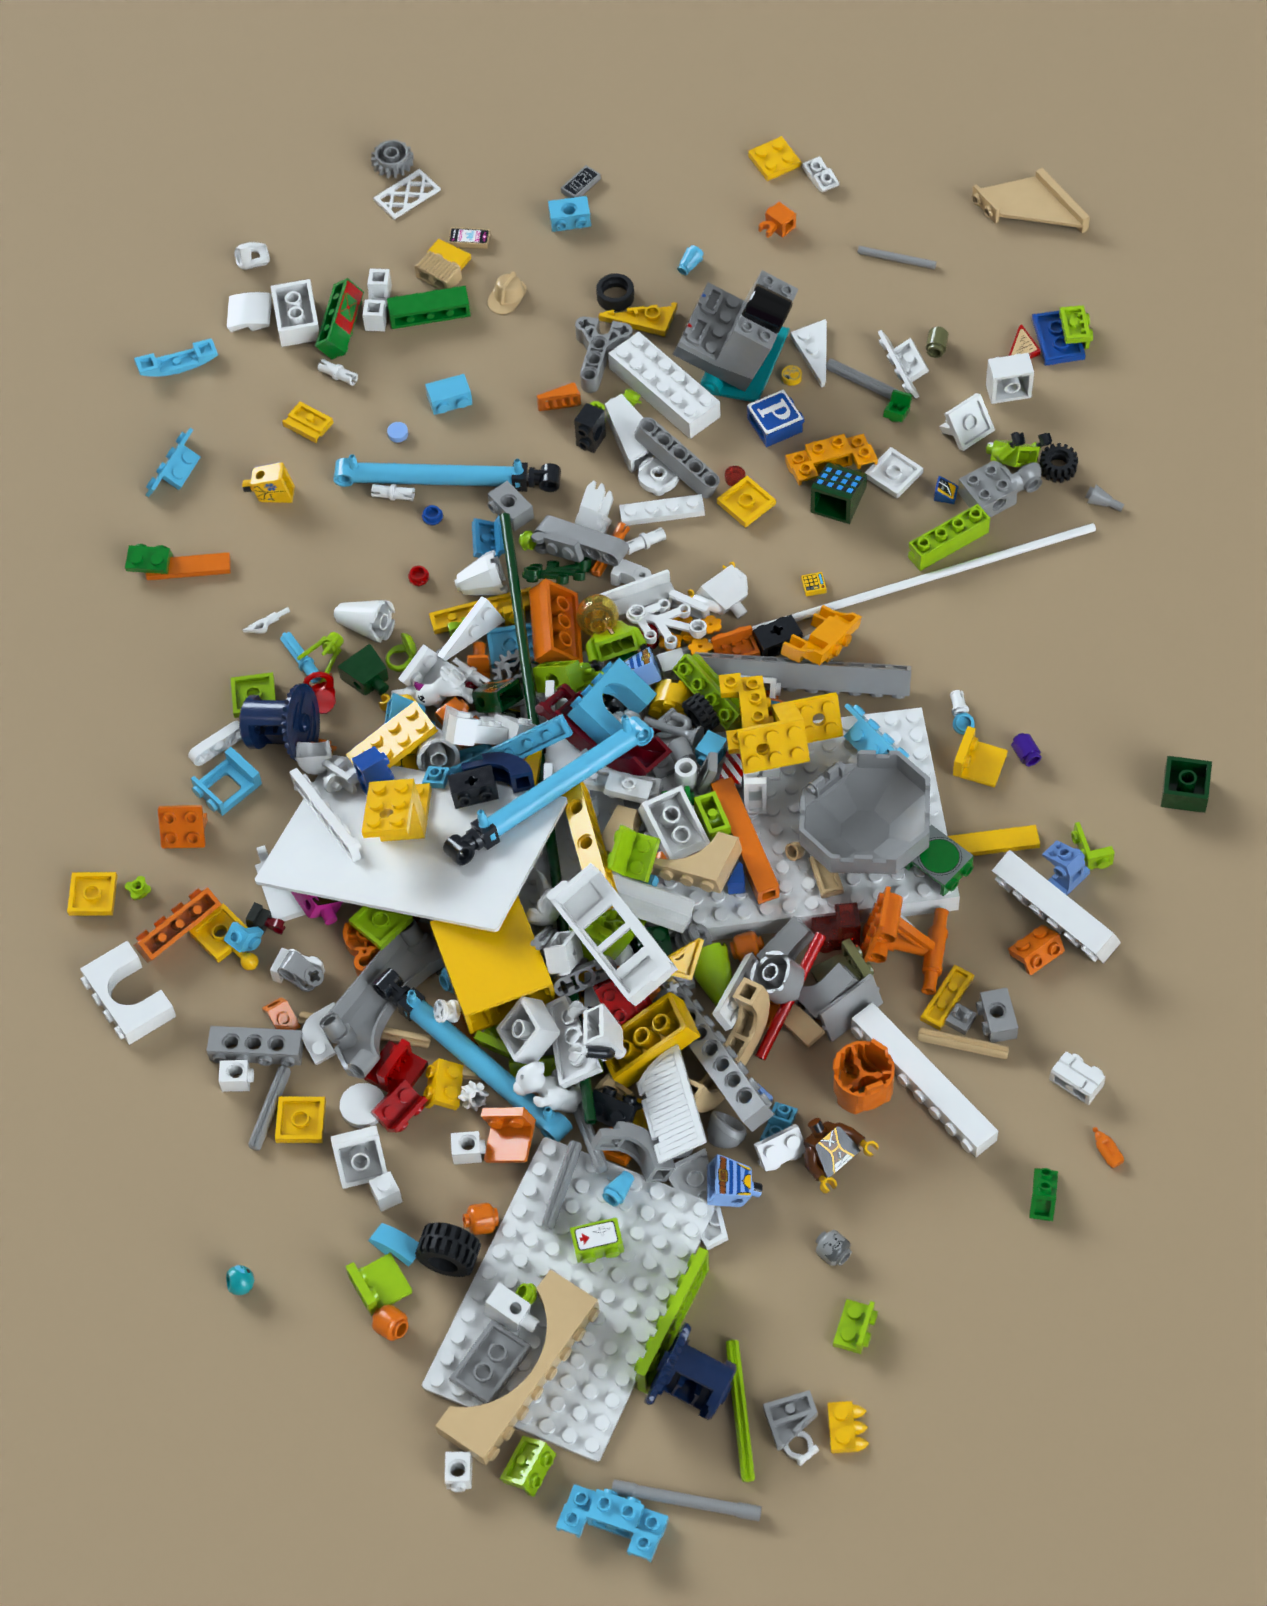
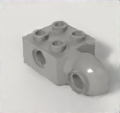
[958,461,1042,517]

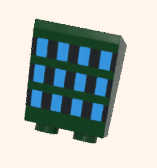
[811,463,867,524]

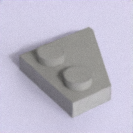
[763,1390,818,1451]

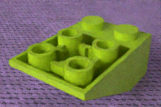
[570,909,647,961]

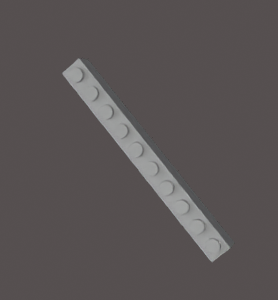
[695,652,911,699]

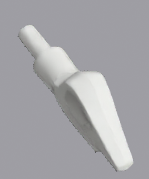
[243,607,290,634]

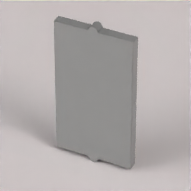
[818,974,883,1042]

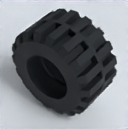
[415,1222,481,1277]

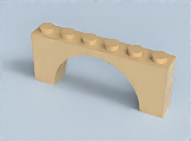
[601,805,742,893]

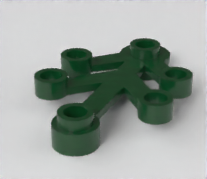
[522,556,591,584]

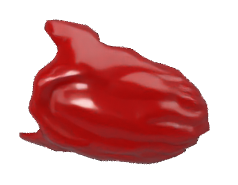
[303,672,336,714]

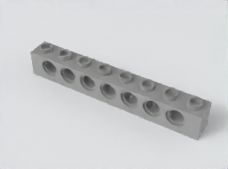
[655,979,775,1132]

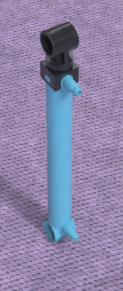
[333,454,561,492]
[443,715,654,866]
[372,968,573,1142]

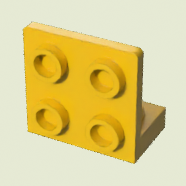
[953,726,1008,787]

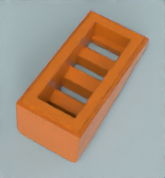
[537,382,581,411]

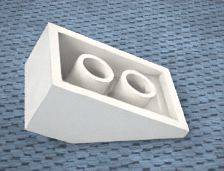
[638,785,710,860]

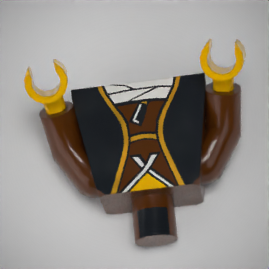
[803,1118,879,1193]

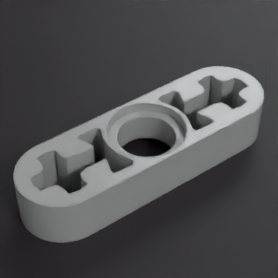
[552,955,617,997]

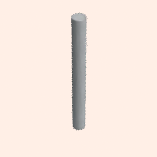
[858,246,937,269]

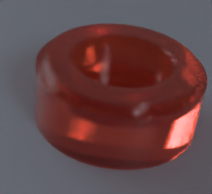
[725,466,745,486]

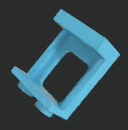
[191,747,262,816]

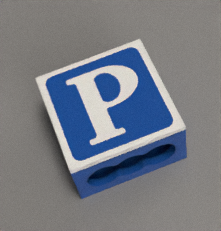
[747,389,804,448]

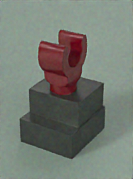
[245,902,286,935]

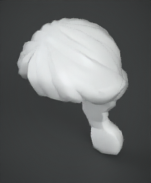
[526,865,560,927]

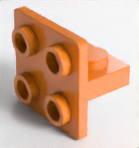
[158,805,208,848]

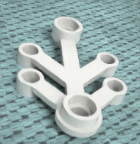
[626,599,707,649]

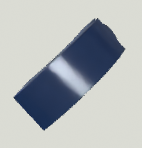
[461,752,535,793]

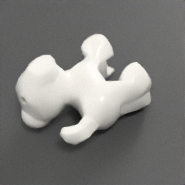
[513,1061,582,1113]

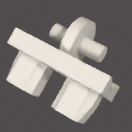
[322,757,359,795]

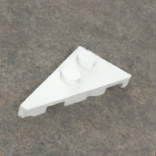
[790,319,827,387]
[437,596,505,661]

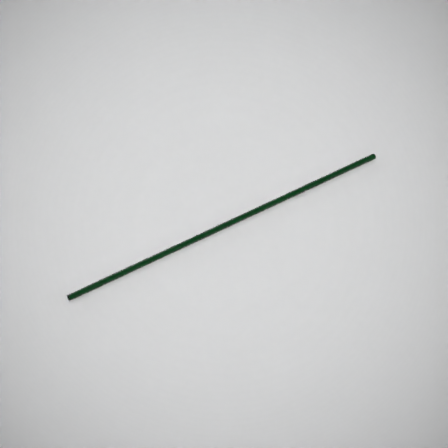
[500,513,597,1125]

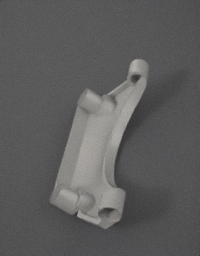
[319,919,444,1079]

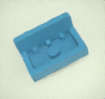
[472,516,505,558]

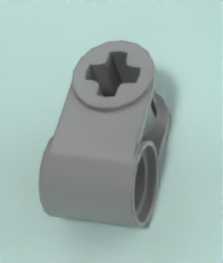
[277,951,324,992]

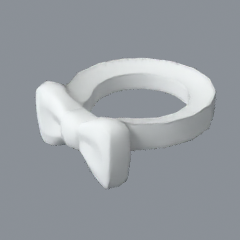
[784,1431,819,1466]

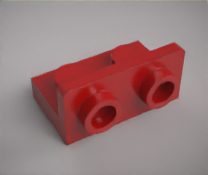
[371,1079,428,1133]

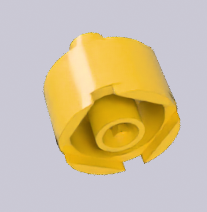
[648,679,694,720]

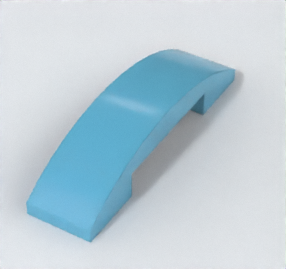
[134,338,218,377]

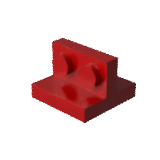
[364,1038,428,1093]

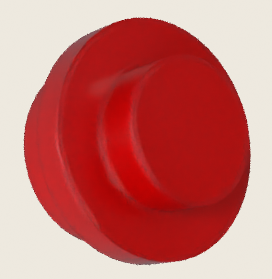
[408,566,429,586]

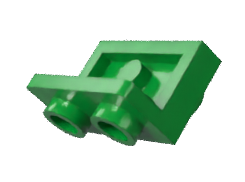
[125,544,173,574]

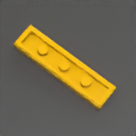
[948,825,1040,856]

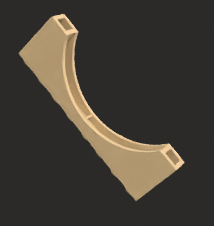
[435,1269,600,1466]

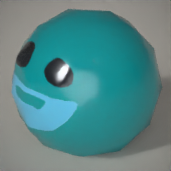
[226,1265,255,1296]

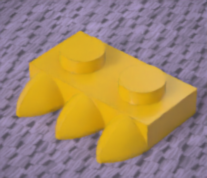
[827,1401,869,1453]

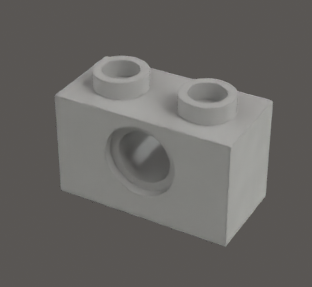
[488,481,534,532]
[976,988,1018,1043]

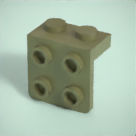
[811,938,874,983]

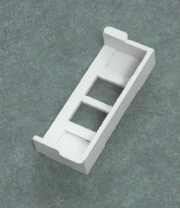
[547,863,678,1006]

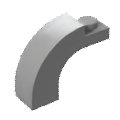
[591,1121,676,1182]

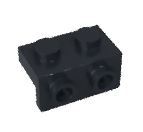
[593,1086,643,1128]

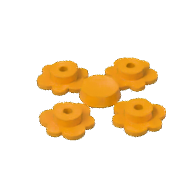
[659,611,722,655]

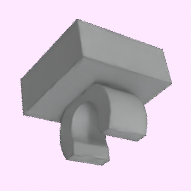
[945,1003,977,1035]

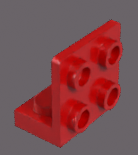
[592,978,652,1026]

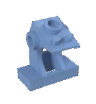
[1042,840,1090,895]

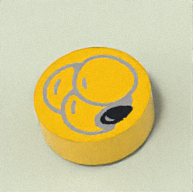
[782,365,802,386]

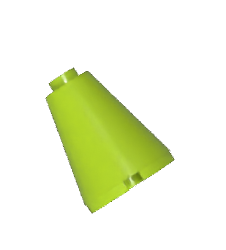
[693,942,733,1006]

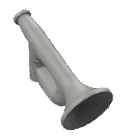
[644,708,704,751]

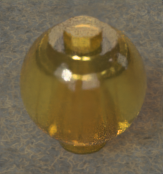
[576,594,619,637]

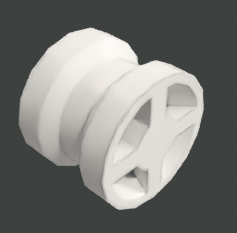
[433,1000,461,1023]

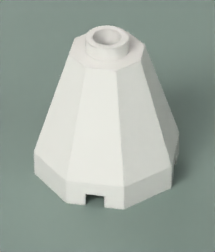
[454,550,508,596]

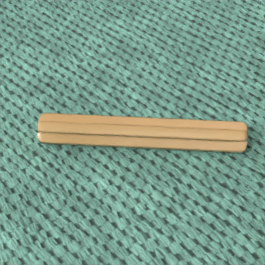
[918,1028,1009,1059]

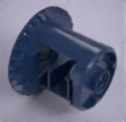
[239,683,320,762]
[644,1322,737,1420]

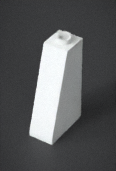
[605,394,663,473]

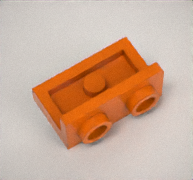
[711,625,760,656]
[1008,924,1065,975]

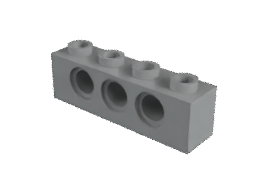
[207,1026,304,1067]

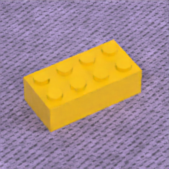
[605,992,701,1088]

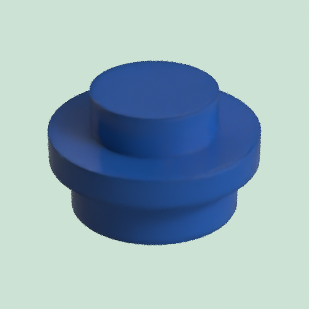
[422,505,443,525]

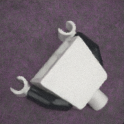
[567,1000,626,1061]

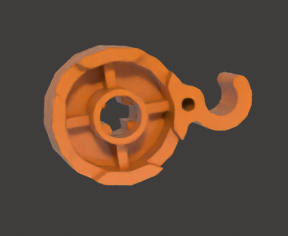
[343,922,380,976]

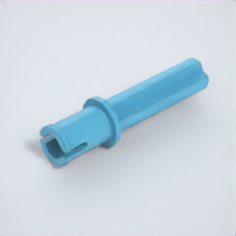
[280,632,321,683]

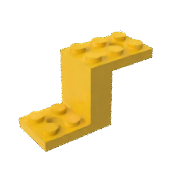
[736,692,843,774]
[361,778,432,842]

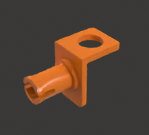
[467,642,490,689]

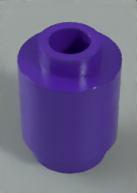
[1011,733,1041,767]

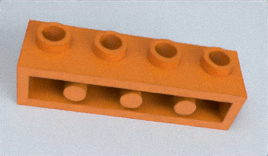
[133,887,222,963]

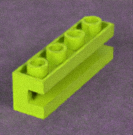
[908,504,990,571]
[672,654,742,731]

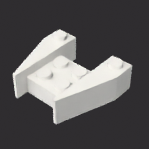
[442,705,537,746]

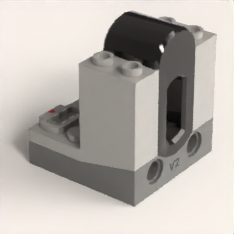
[672,270,798,392]

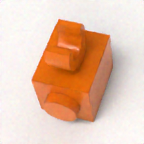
[758,202,796,238]

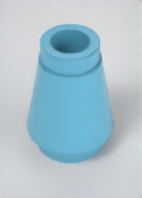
[677,245,704,275]
[602,1171,634,1207]

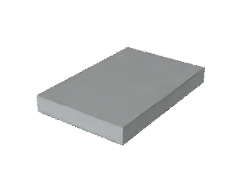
[449,1320,532,1404]

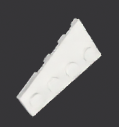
[668,1148,728,1250]

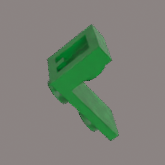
[1029,1168,1058,1221]

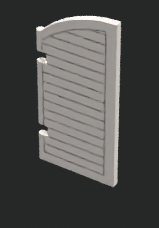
[636,1044,707,1163]

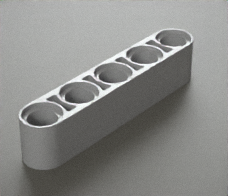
[634,417,720,498]
[534,515,630,566]

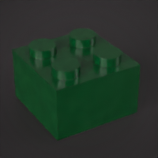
[1161,756,1212,813]

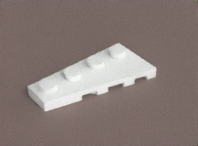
[546,995,603,1088]

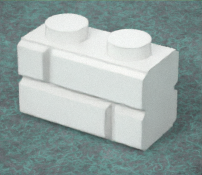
[1049,1051,1105,1105]

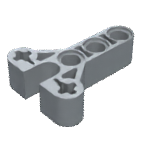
[575,317,633,393]

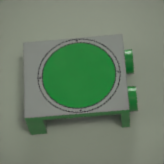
[904,825,974,897]

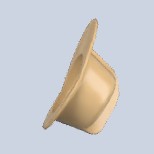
[488,271,527,315]

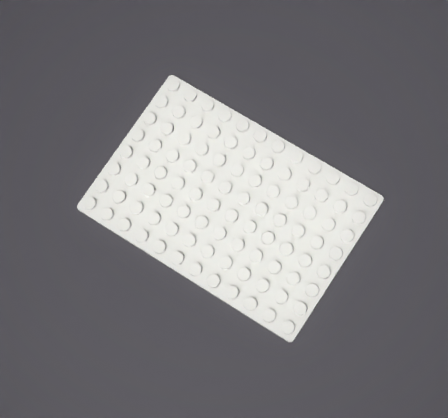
[255,755,568,932]
[422,1137,715,1462]

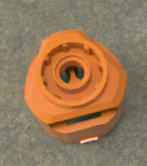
[833,1038,895,1114]

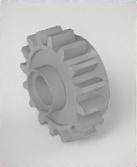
[371,140,414,178]

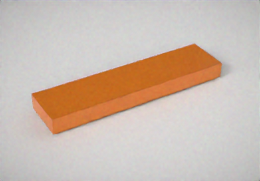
[146,552,231,581]

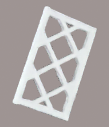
[373,169,441,220]

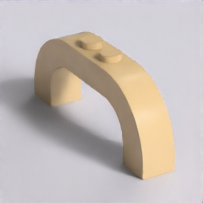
[689,977,770,1113]

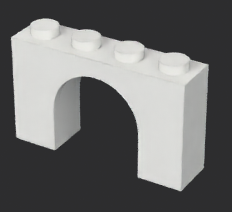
[80,941,176,1045]

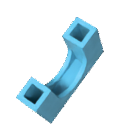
[567,658,657,744]

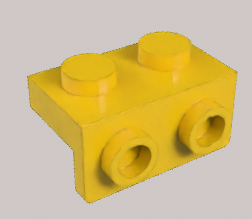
[423,1058,464,1110]

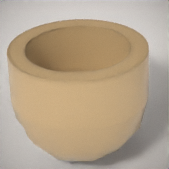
[785,842,805,861]

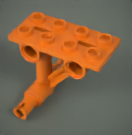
[860,886,949,995]

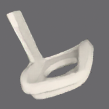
[235,242,270,270]

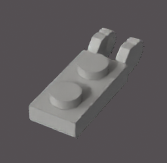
[531,532,584,563]

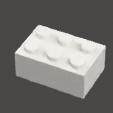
[271,279,320,347]

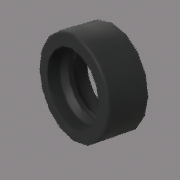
[596,273,634,312]

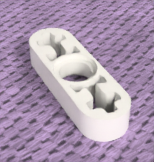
[188,721,242,766]

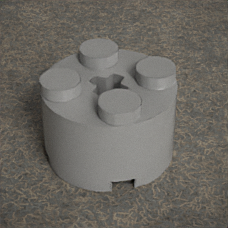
[750,950,805,1004]

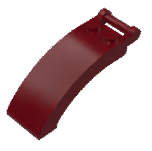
[535,683,672,776]

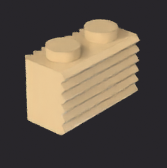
[415,251,462,290]

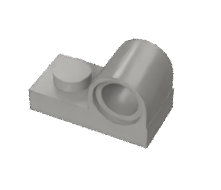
[651,737,697,778]

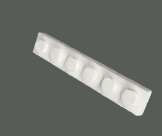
[289,768,361,862]

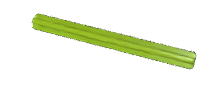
[726,1339,755,1482]

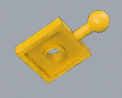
[189,903,259,971]

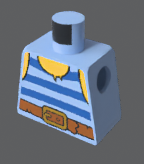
[623,647,662,685]
[707,1154,763,1207]

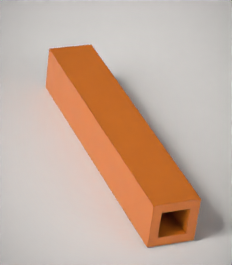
[711,777,780,904]

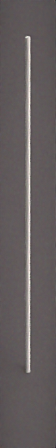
[469,523,1096,718]

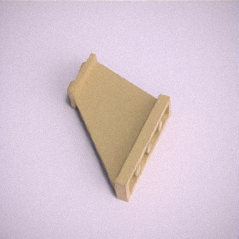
[972,168,1090,233]

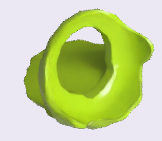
[385,633,417,672]

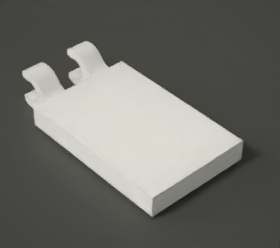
[255,845,306,921]

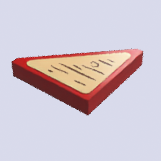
[1009,325,1041,359]

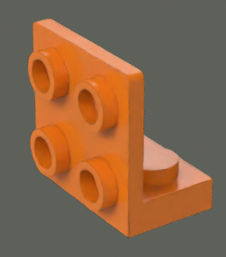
[481,1107,536,1163]

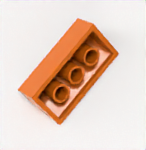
[529,579,583,664]

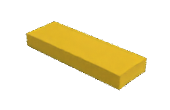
[920,964,974,1031]

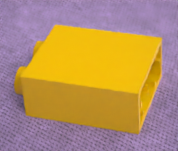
[430,896,556,1035]

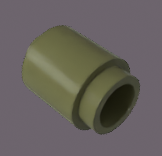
[926,326,949,358]

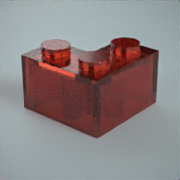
[811,902,861,953]

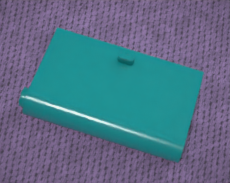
[700,326,790,402]

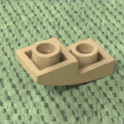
[783,1003,825,1048]

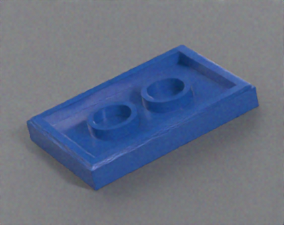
[1032,311,1086,366]

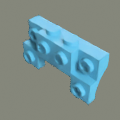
[556,1484,669,1562]

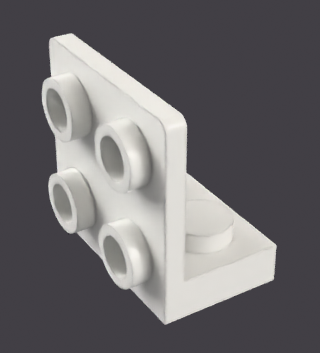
[398,644,463,708]

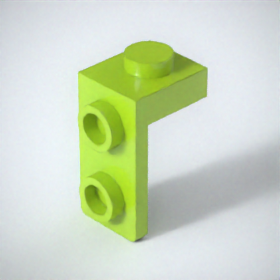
[1071,822,1115,870]

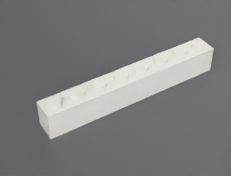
[851,1002,998,1157]

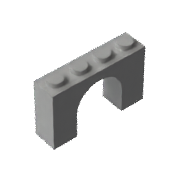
[756,916,860,1020]

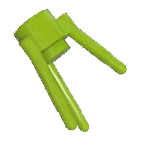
[297,632,344,683]

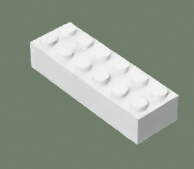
[608,331,721,439]
[992,850,1121,963]

